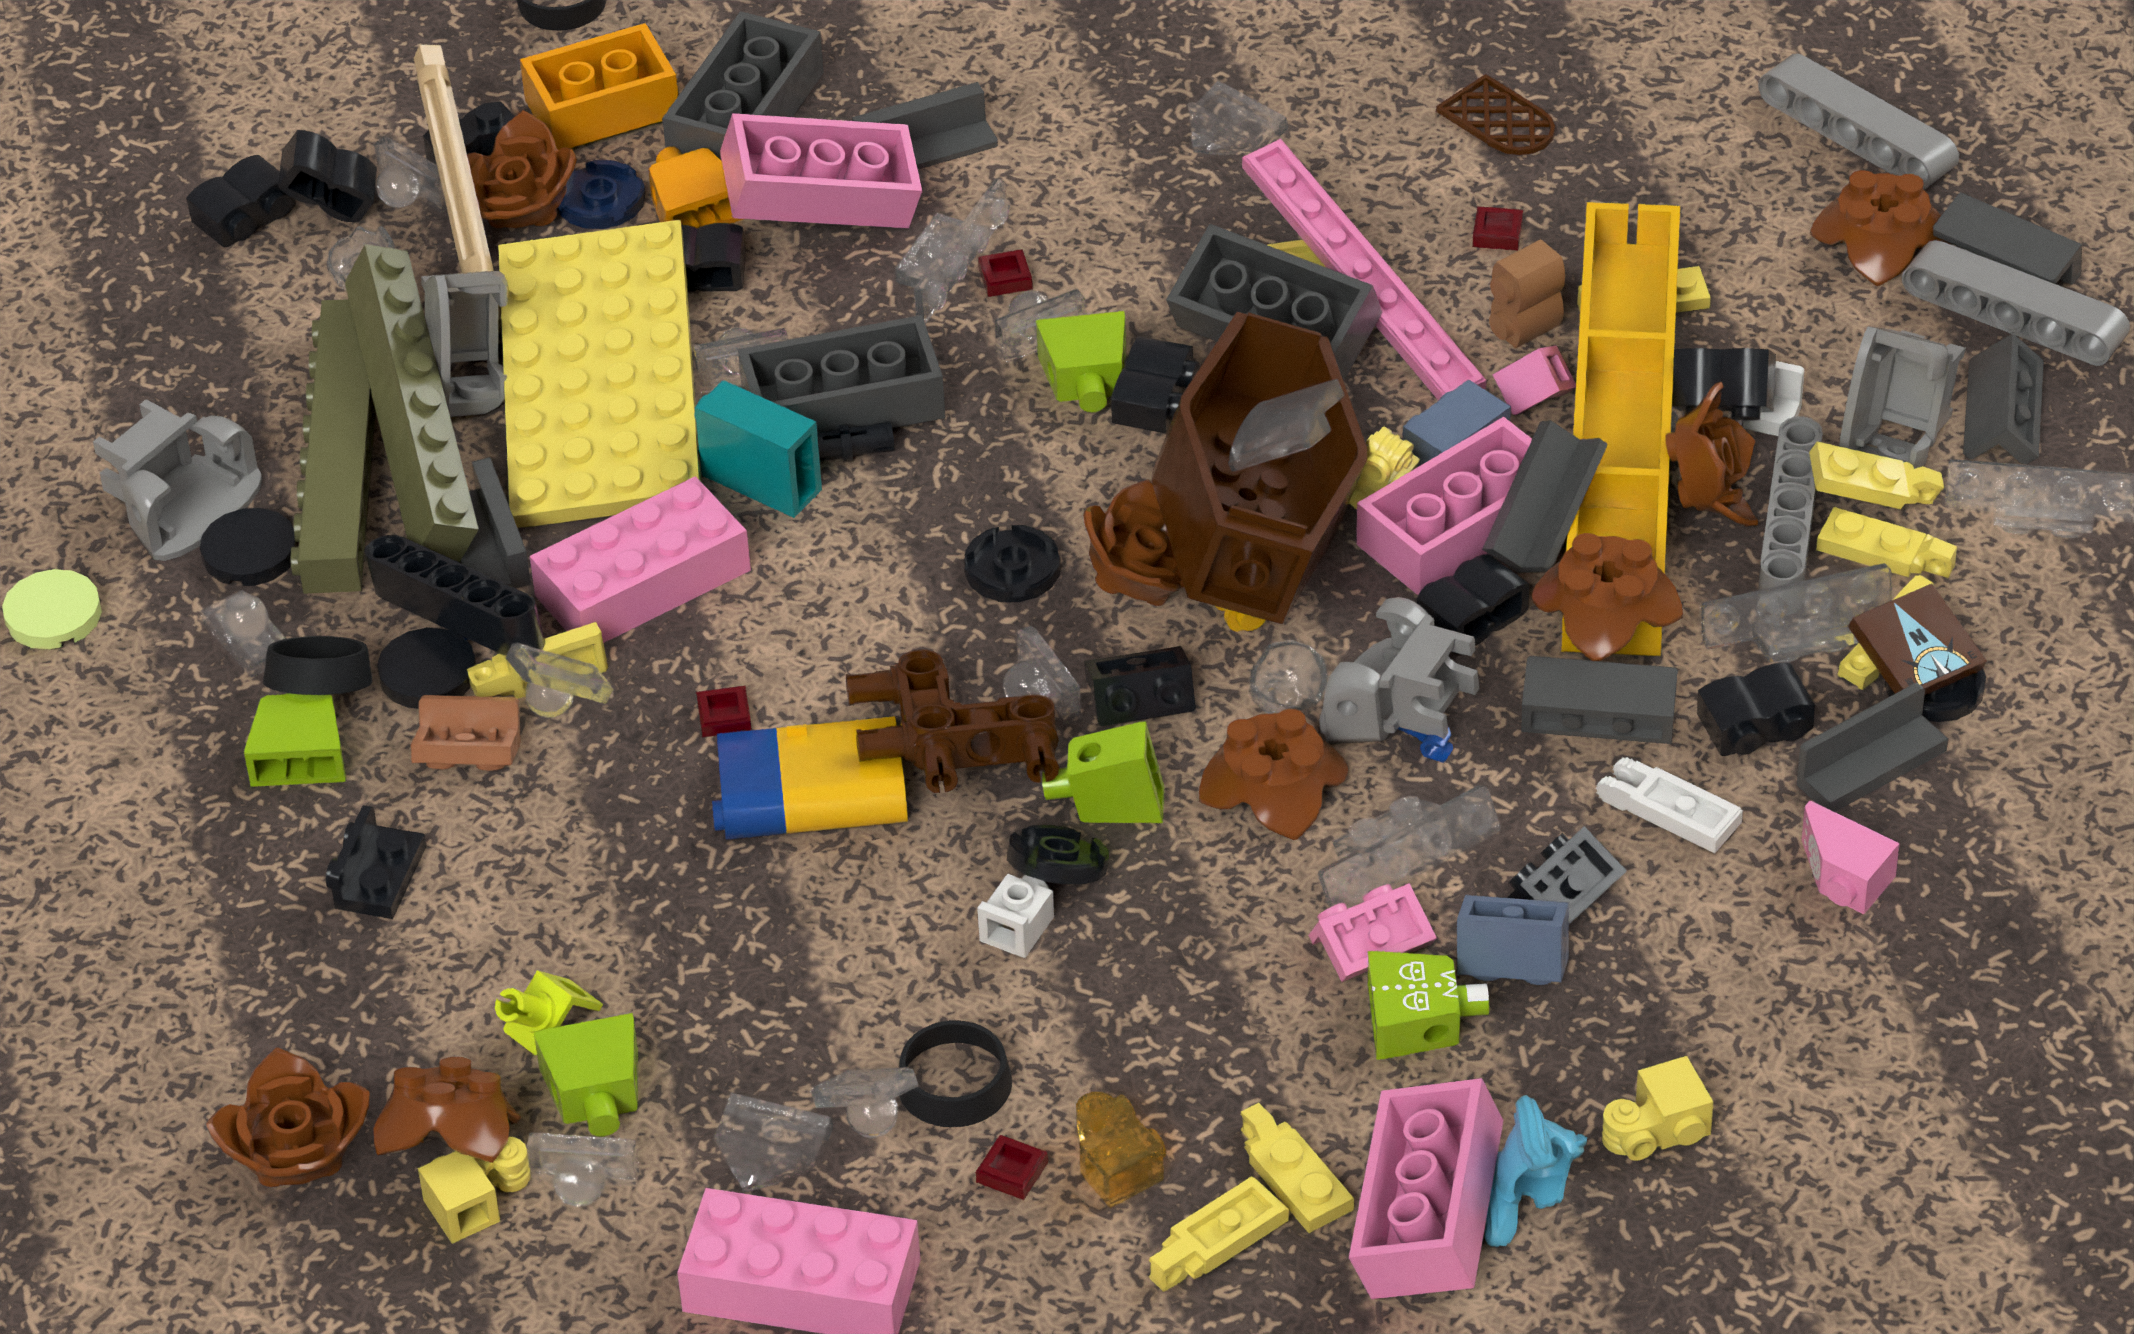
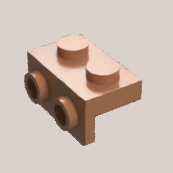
[411,695,521,771]

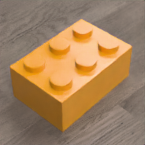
[520,23,678,151]

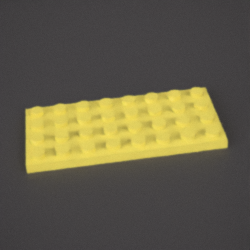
[498,220,701,528]

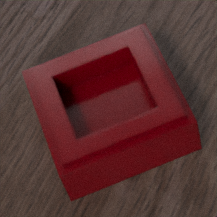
[1472,206,1523,251]
[978,249,1033,297]
[696,686,752,738]
[975,1135,1048,1200]

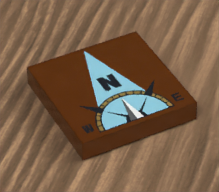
[1848,583,1987,695]

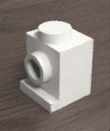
[977,874,1054,958]

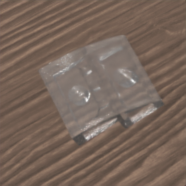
[1228,379,1345,472]

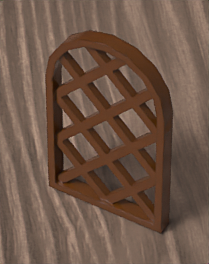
[1436,74,1555,155]

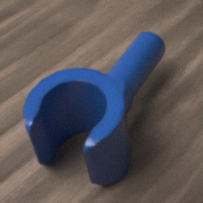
[1398,727,1453,763]

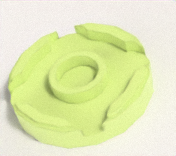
[2,569,102,650]

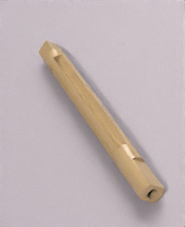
[414,44,502,334]

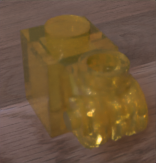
[1076,1092,1166,1209]

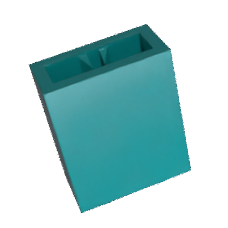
[694,380,822,518]

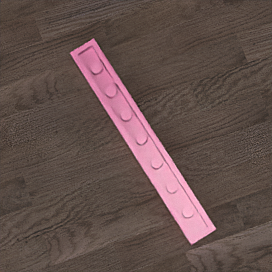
[1242,139,1486,401]

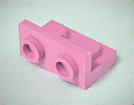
[1308,883,1437,982]

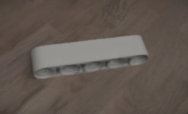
[1758,54,1959,190]
[1902,240,2130,366]
[1758,416,1823,613]

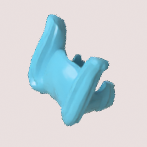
[1485,1095,1587,1247]

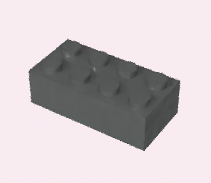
[662,11,824,161]
[1166,224,1382,381]
[738,315,945,433]

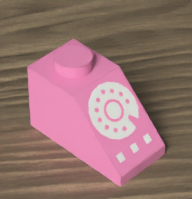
[1802,801,1899,914]

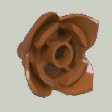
[467,110,577,228]
[1810,170,1952,286]
[1666,382,1758,526]
[1083,479,1184,606]
[1531,533,1683,661]
[1199,709,1348,840]
[206,1047,370,1187]
[373,1057,521,1163]

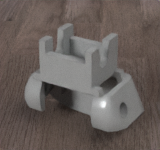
[421,271,508,417]
[1839,326,1966,469]
[93,399,263,561]
[1319,597,1479,744]

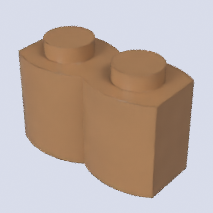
[1489,239,1565,348]

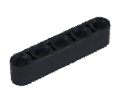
[364,535,545,659]

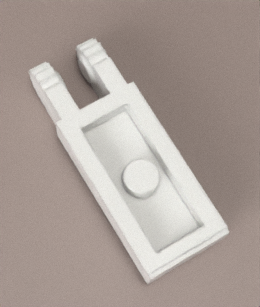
[1595,757,1743,853]

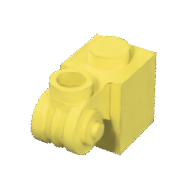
[1349,426,1420,509]
[1602,1056,1713,1161]
[418,1137,531,1244]

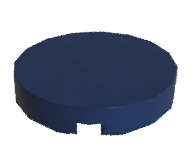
[557,160,645,229]

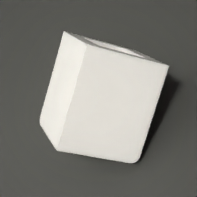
[1743,361,1805,436]

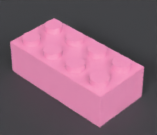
[720,113,922,228]
[1357,417,1532,595]
[530,476,751,643]
[1349,1078,1503,1299]
[677,1188,920,1334]

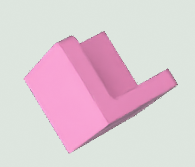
[1493,345,1576,415]

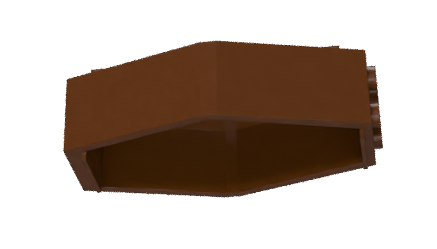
[1152,312,1367,624]

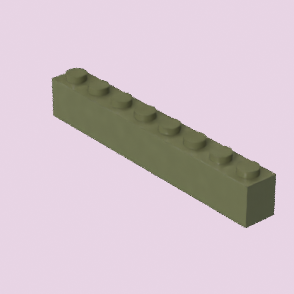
[345,244,479,563]
[291,299,376,594]

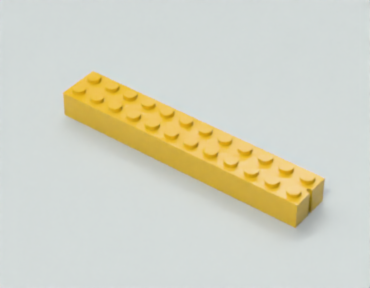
[1561,202,1680,656]

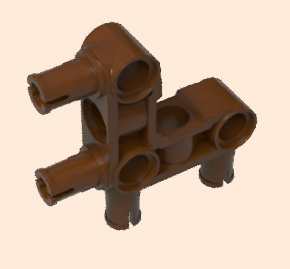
[846,649,1059,793]

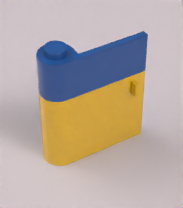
[712,716,908,840]

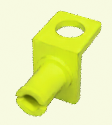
[495,970,603,1055]

